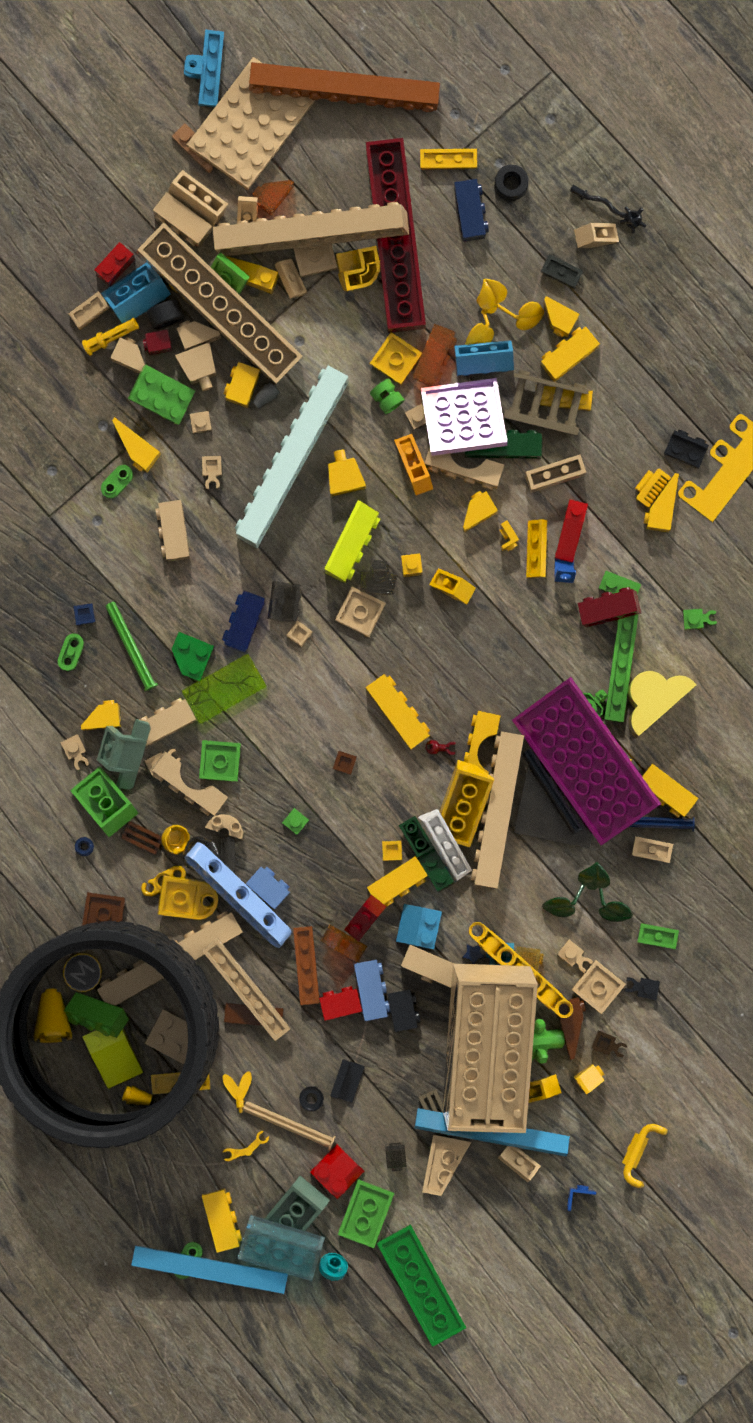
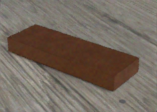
[224,1003,284,1026]

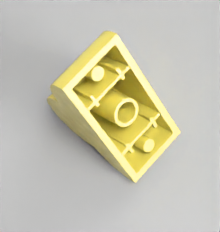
[628,671,696,738]

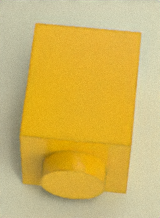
[401,553,423,577]

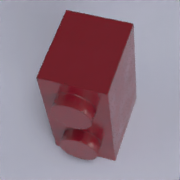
[344,895,387,942]

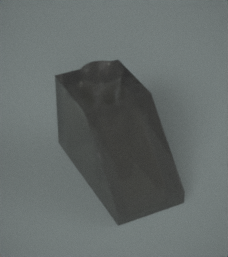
[385,1142,407,1172]

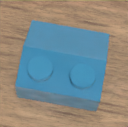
[396,904,442,949]

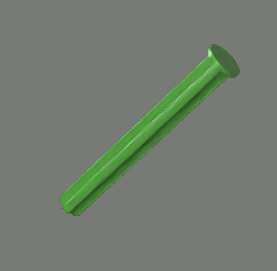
[106,602,158,692]

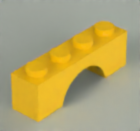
[463,711,501,774]

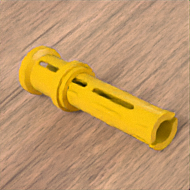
[82,318,139,356]

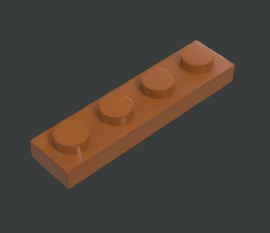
[293,926,320,1005]

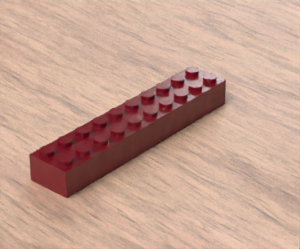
[366,138,426,333]

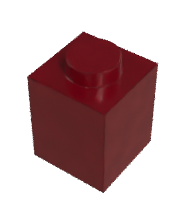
[143,329,172,356]

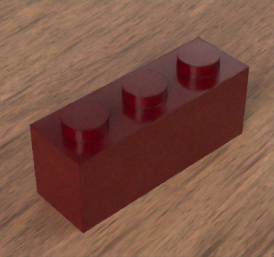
[578,587,642,628]

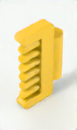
[635,469,671,508]

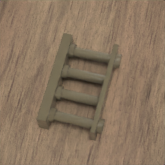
[503,370,589,435]

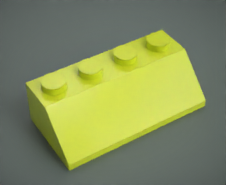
[324,500,380,583]

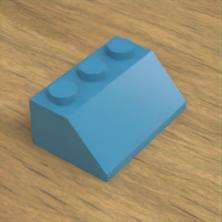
[101,262,171,324]

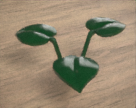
[542,862,633,922]

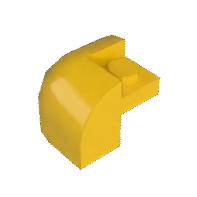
[335,246,380,291]

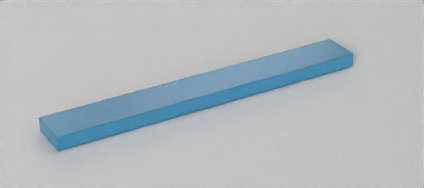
[414,1108,570,1156]
[131,1245,288,1294]

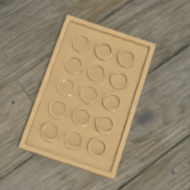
[187,57,315,190]

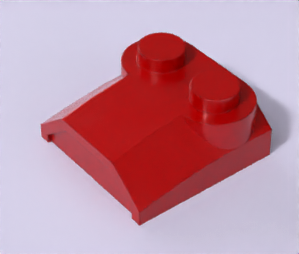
[310,1144,364,1199]

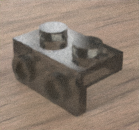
[267,581,302,623]

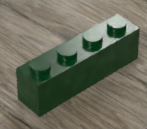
[465,430,542,459]

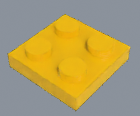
[370,332,423,385]

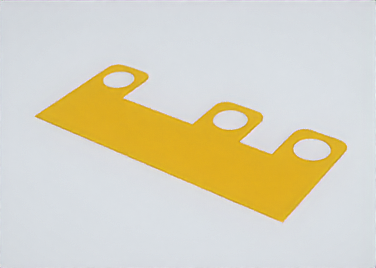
[678,414,753,522]

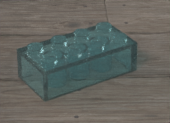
[237,1215,325,1281]

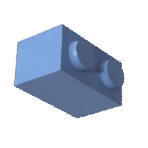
[246,867,290,909]

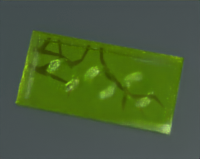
[181,653,267,724]

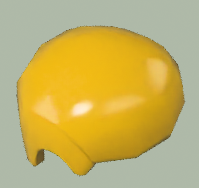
[161,825,190,855]

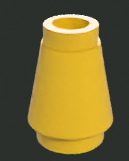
[122,1085,152,1106]

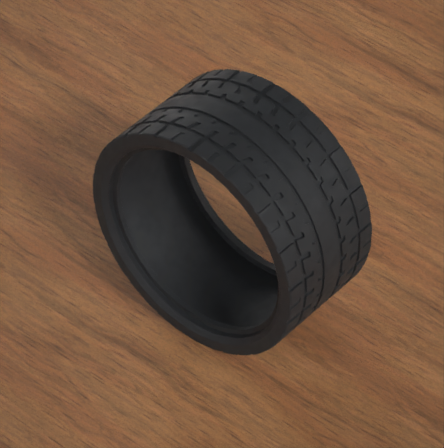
[0,921,219,1148]

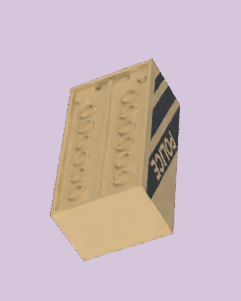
[442,964,538,1133]

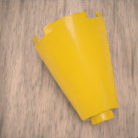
[33,988,72,1043]

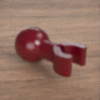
[425,740,456,755]

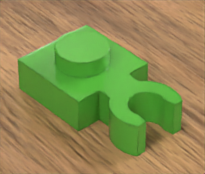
[683,609,717,630]

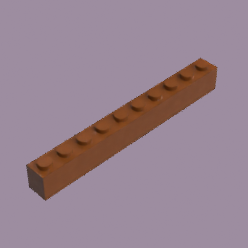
[248,62,440,112]

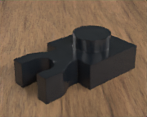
[624,977,660,1000]

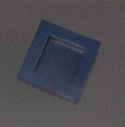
[73,603,96,626]

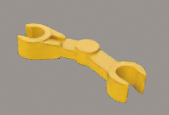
[223,1131,269,1161]

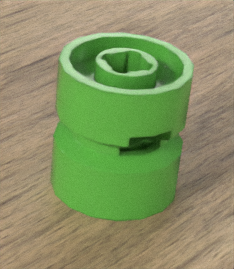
[369,378,405,415]

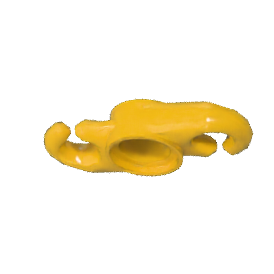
[141,866,186,897]

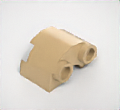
[205,814,244,840]

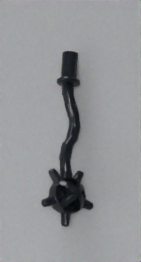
[570,185,647,233]

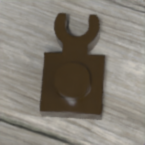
[591,1030,627,1057]

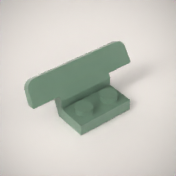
[97,719,151,789]

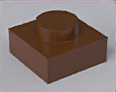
[333,751,357,775]

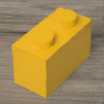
[223,362,261,408]

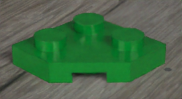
[172,632,214,682]

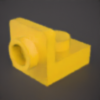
[499,520,519,552]

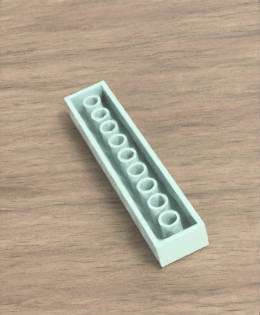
[235,365,349,548]

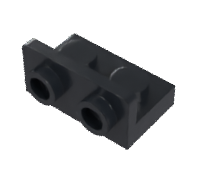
[664,430,709,469]

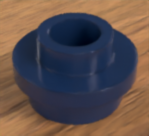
[75,837,94,856]

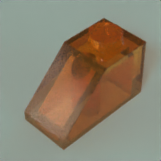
[252,180,294,216]
[320,924,368,963]

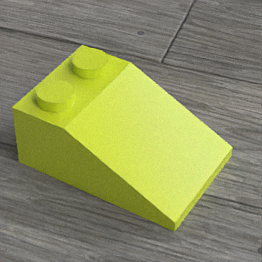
[83,1028,143,1089]

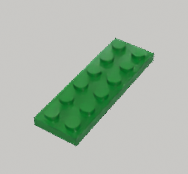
[377,1224,466,1347]

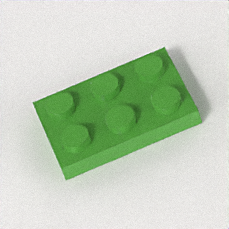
[128,365,195,425]
[338,1179,394,1248]

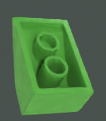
[70,766,139,837]

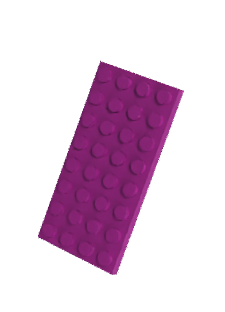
[512,677,661,845]

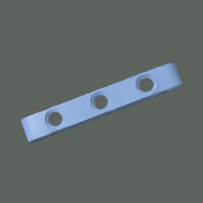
[184,842,292,948]

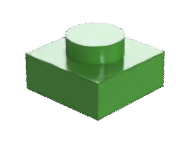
[282,808,309,835]

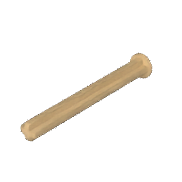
[243,1102,336,1151]

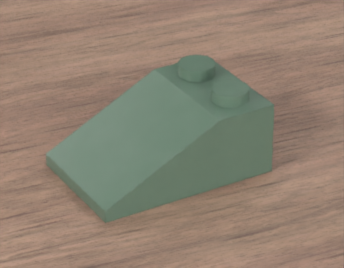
[261,1176,330,1248]

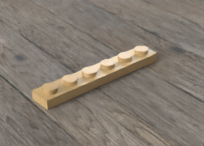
[202,938,290,1041]

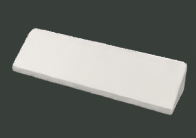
[418,809,472,881]

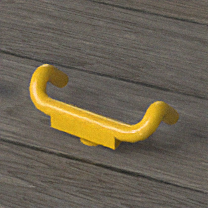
[622,1124,668,1189]

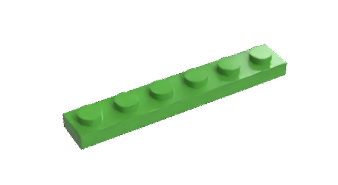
[604,614,639,723]

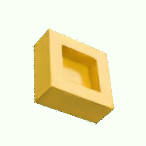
[382,841,402,861]

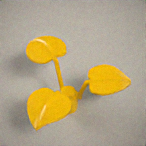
[465,279,544,345]

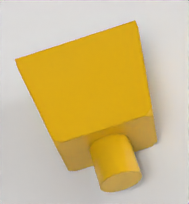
[328,449,366,497]

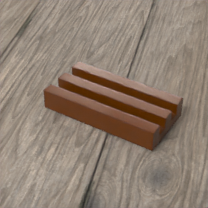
[121,821,162,855]

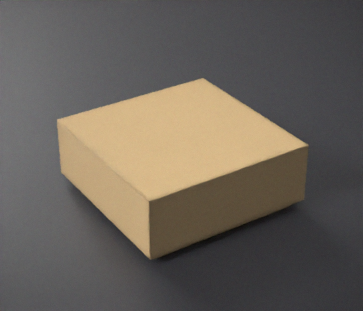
[286,620,313,648]

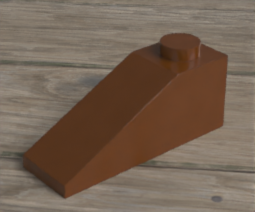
[559,997,586,1060]

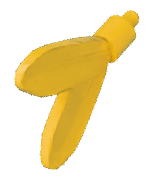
[222,1071,252,1113]

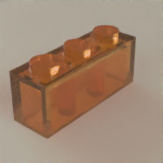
[413,323,458,387]

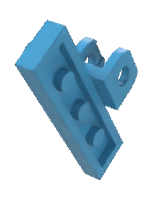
[184,29,224,107]

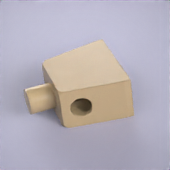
[175,342,216,391]

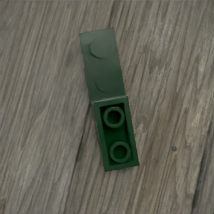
[399,816,455,893]

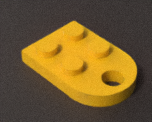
[157,876,218,920]

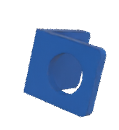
[554,559,576,583]
[567,1185,596,1211]

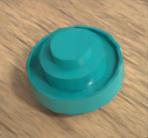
[319,1253,348,1281]

